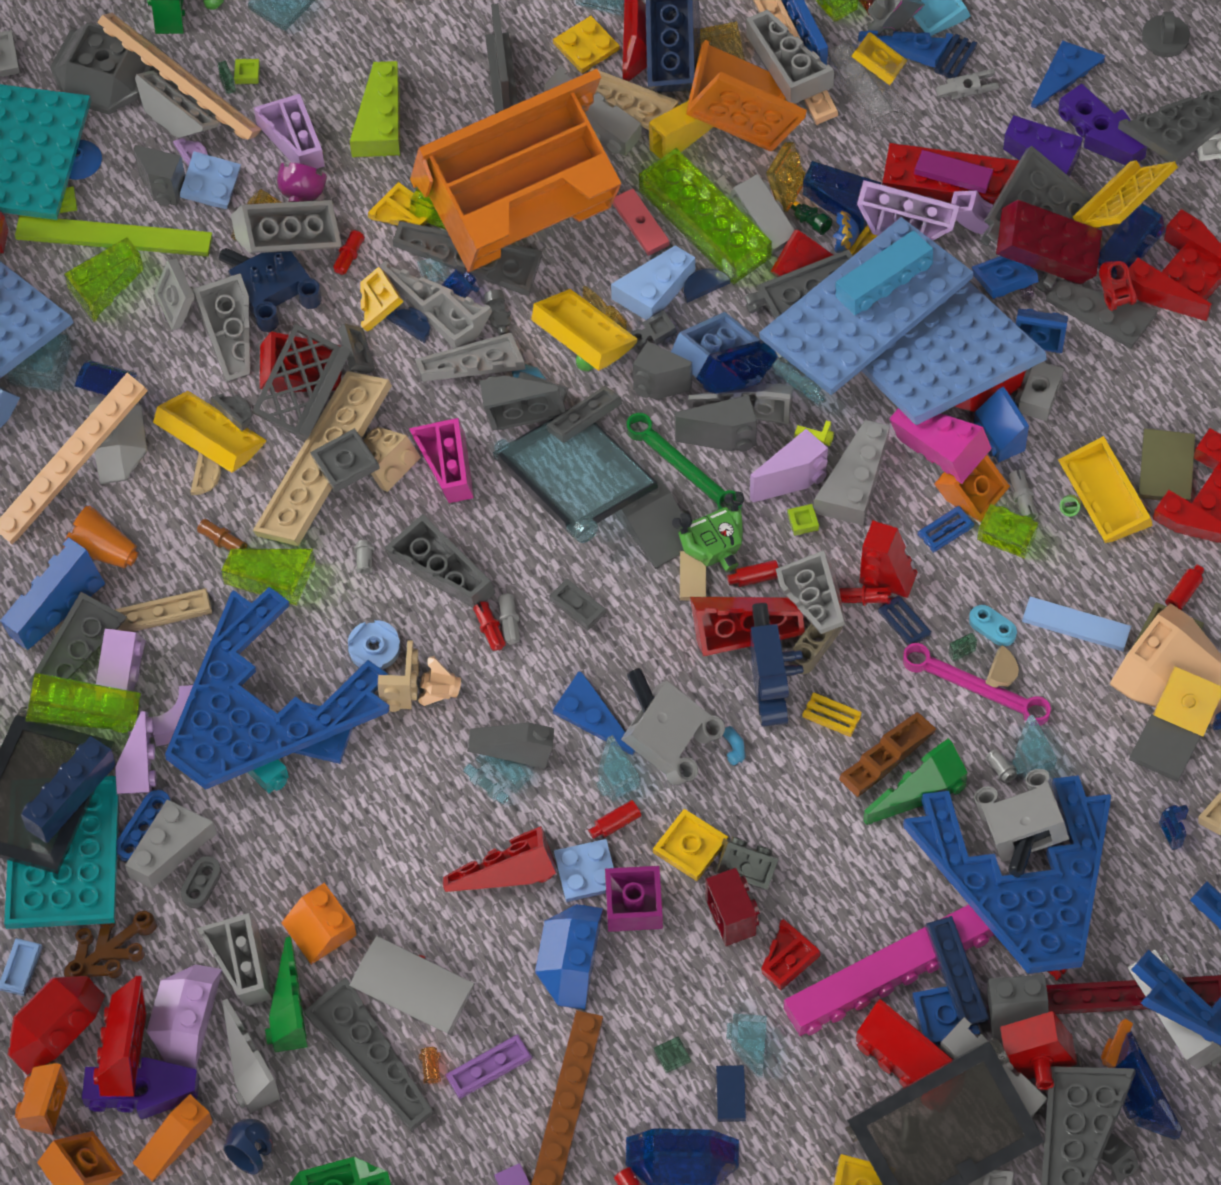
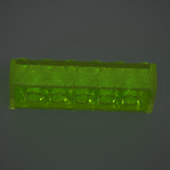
[639,148,772,285]

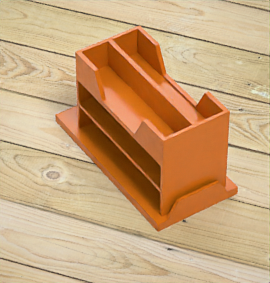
[410,69,622,273]

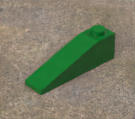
[863,738,968,825]
[265,936,308,1053]

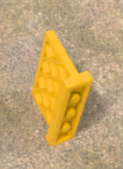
[1073,160,1178,229]

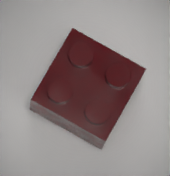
[705,868,760,946]

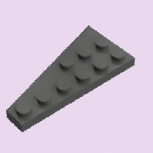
[1118,89,1221,164]
[1042,1067,1136,1185]

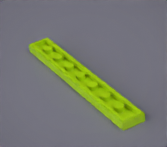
[15,215,213,257]

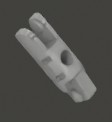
[936,68,999,100]

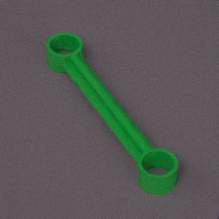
[626,413,742,511]

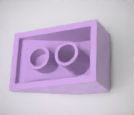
[750,429,828,503]

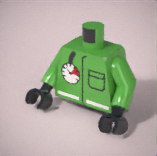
[672,491,744,572]

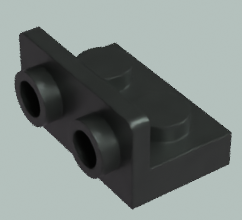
[715,836,779,890]

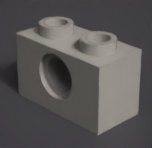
[1015,362,1064,421]

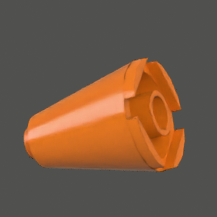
[63,505,139,568]

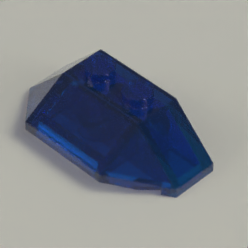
[1114,1031,1183,1140]
[626,1128,739,1185]

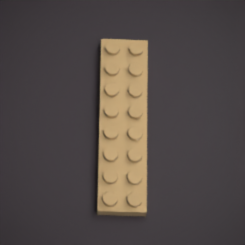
[253,371,392,546]

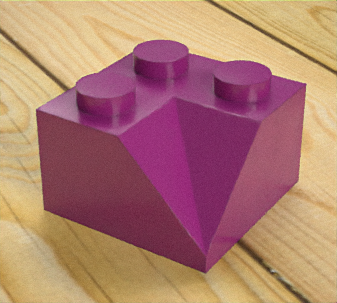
[605,866,663,932]

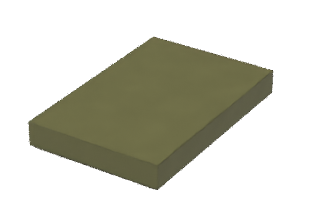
[1138,428,1195,502]

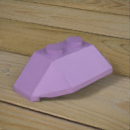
[857,180,959,241]
[147,965,222,1069]

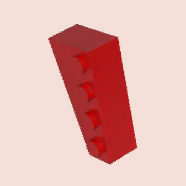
[690,597,805,657]

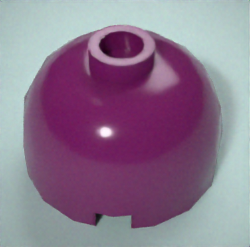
[277,162,327,202]

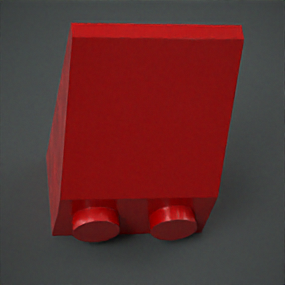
[260,331,341,392]

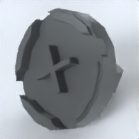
[1142,11,1190,58]

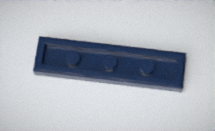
[925,916,989,1027]

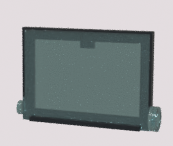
[492,404,658,543]

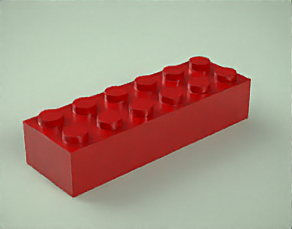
[882,143,1020,205]

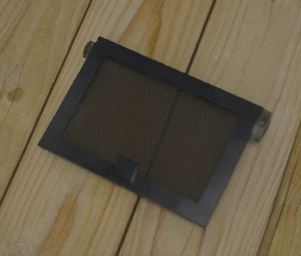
[0,707,115,874]
[845,1037,1045,1185]

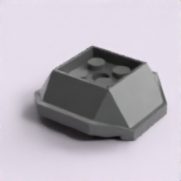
[50,23,155,115]

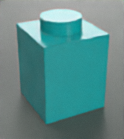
[248,759,289,794]

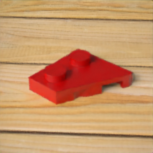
[770,230,833,277]
[761,919,821,990]

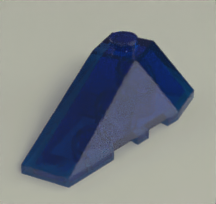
[696,340,778,394]

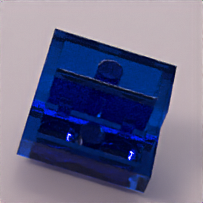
[74,360,137,396]

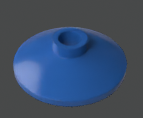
[69,140,102,180]

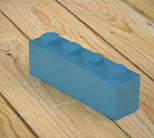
[835,230,933,315]

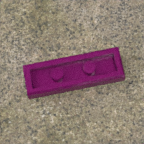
[914,150,993,194]

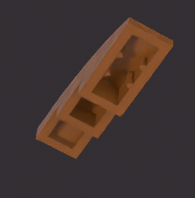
[839,712,936,797]

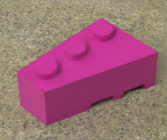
[409,418,474,503]

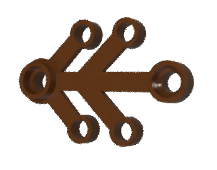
[64,911,157,979]

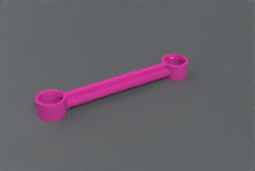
[903,643,1051,726]

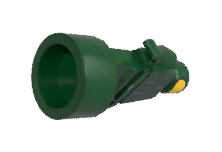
[790,201,833,235]

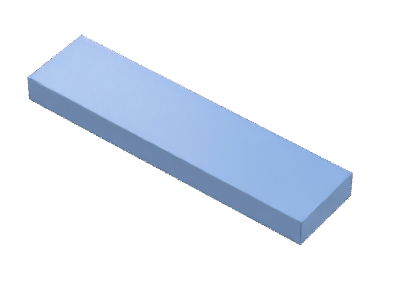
[1022,596,1131,652]

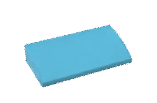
[913,0,971,36]

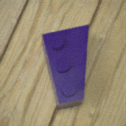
[1003,115,1083,177]

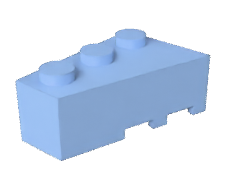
[611,245,695,320]

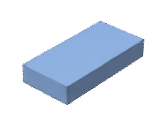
[0,938,43,996]

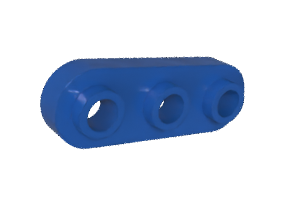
[117,790,171,862]

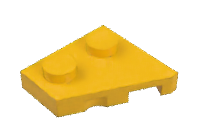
[368,182,436,226]

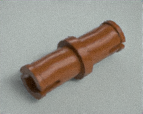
[197,518,247,557]

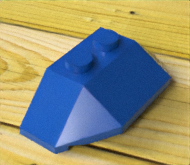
[535,904,603,1010]

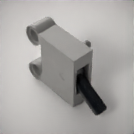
[621,668,725,785]
[974,769,1069,878]

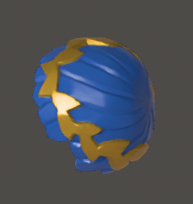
[833,211,859,253]

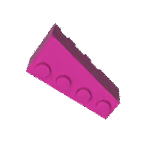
[889,408,992,484]

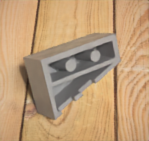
[725,174,797,256]
[125,799,217,889]
[197,913,273,1006]

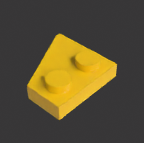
[360,267,404,331]

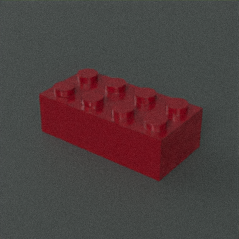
[996,200,1102,284]

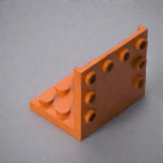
[686,40,807,151]

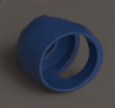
[224,1119,273,1175]

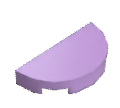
[173,138,208,167]

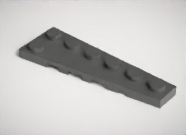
[393,221,542,296]
[304,977,433,1132]

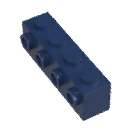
[21,736,116,843]

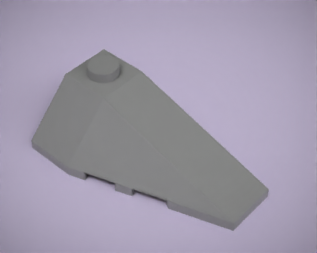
[193,274,250,382]
[222,999,280,1114]

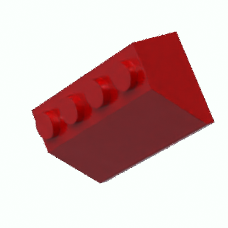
[93,976,147,1097]
[856,999,966,1113]

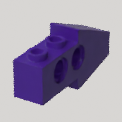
[1058,83,1147,165]
[82,1057,200,1119]

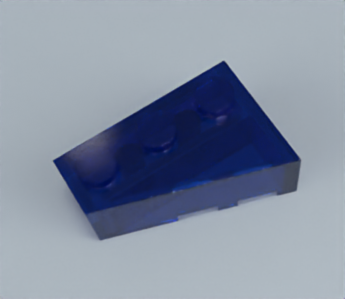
[803,161,881,234]
[1098,203,1166,278]

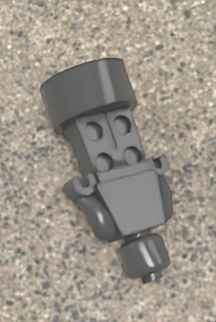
[484,289,511,336]

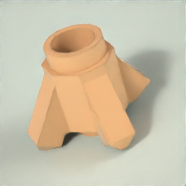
[418,656,461,706]

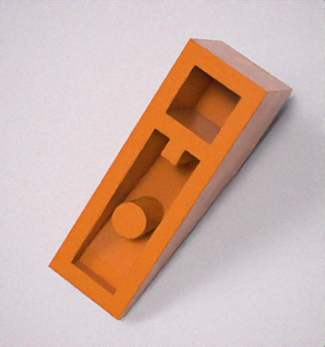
[133,1094,213,1182]

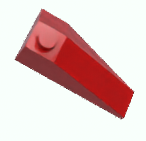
[443,826,556,892]

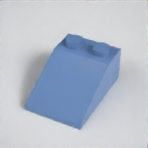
[671,312,761,385]

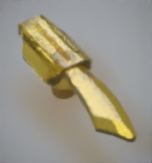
[582,286,627,331]

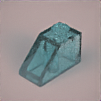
[1012,714,1057,780]
[596,735,640,802]
[726,1013,767,1077]

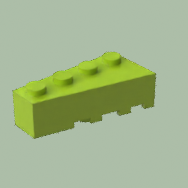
[349,61,400,157]

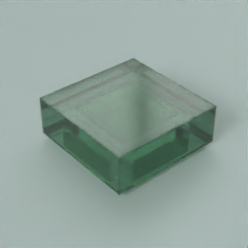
[217,60,236,94]
[948,633,977,662]
[654,1036,691,1073]

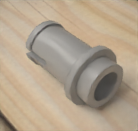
[354,540,375,574]
[985,749,1017,783]

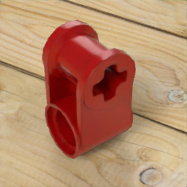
[1099,261,1136,311]

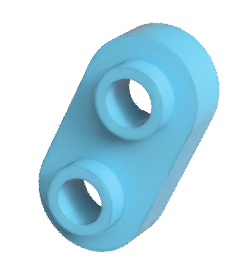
[969,605,1017,646]

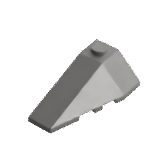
[688,383,793,424]
[776,550,846,634]

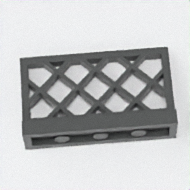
[485,3,518,114]
[251,323,351,442]

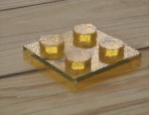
[766,142,807,212]

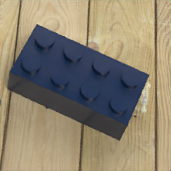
[646,0,701,93]

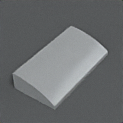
[349,936,475,1034]

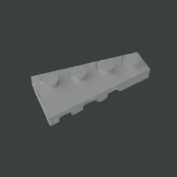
[415,333,525,381]

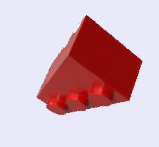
[859,520,918,598]

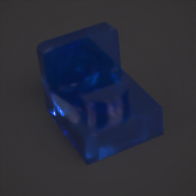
[442,269,480,298]
[1159,805,1189,850]

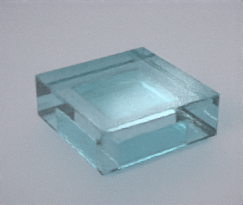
[417,258,448,282]

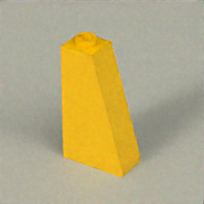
[649,100,714,164]

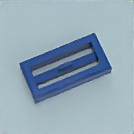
[917,506,975,553]

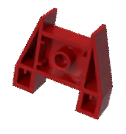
[1128,209,1221,321]
[1153,428,1221,543]

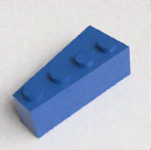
[0,537,105,651]

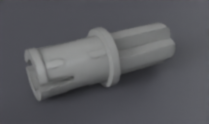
[498,593,520,645]

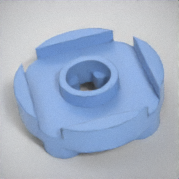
[348,620,401,670]

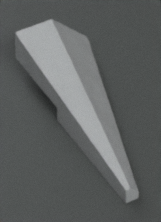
[379,261,492,348]

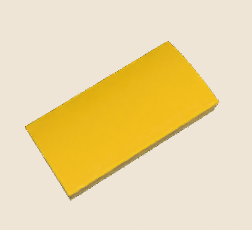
[531,289,638,371]
[153,391,266,473]
[1058,436,1153,543]

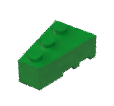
[147,0,185,34]

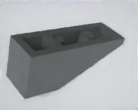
[467,722,554,768]

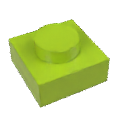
[234,59,260,84]
[59,186,77,213]
[787,504,819,536]

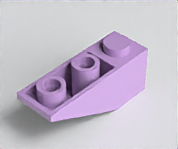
[116,711,157,794]

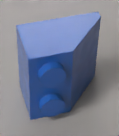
[1016,308,1068,353]
[973,387,1029,463]

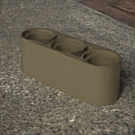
[791,612,844,674]

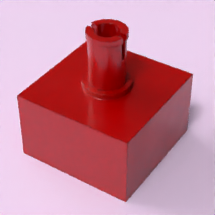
[1000,1011,1077,1090]

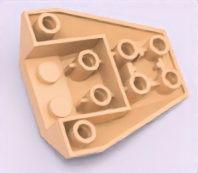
[1110,604,1221,725]

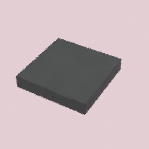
[310,428,380,493]
[1129,714,1200,782]

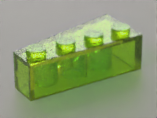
[25,673,141,733]

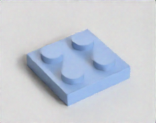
[180,151,241,209]
[554,839,614,902]

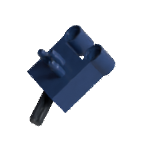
[219,248,322,332]
[751,603,804,727]

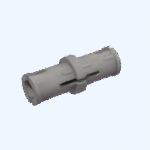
[1008,470,1039,522]

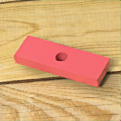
[612,188,670,256]

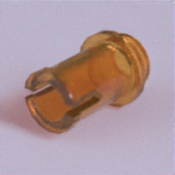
[418,1047,441,1084]

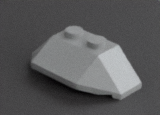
[135,70,219,138]
[89,395,147,484]

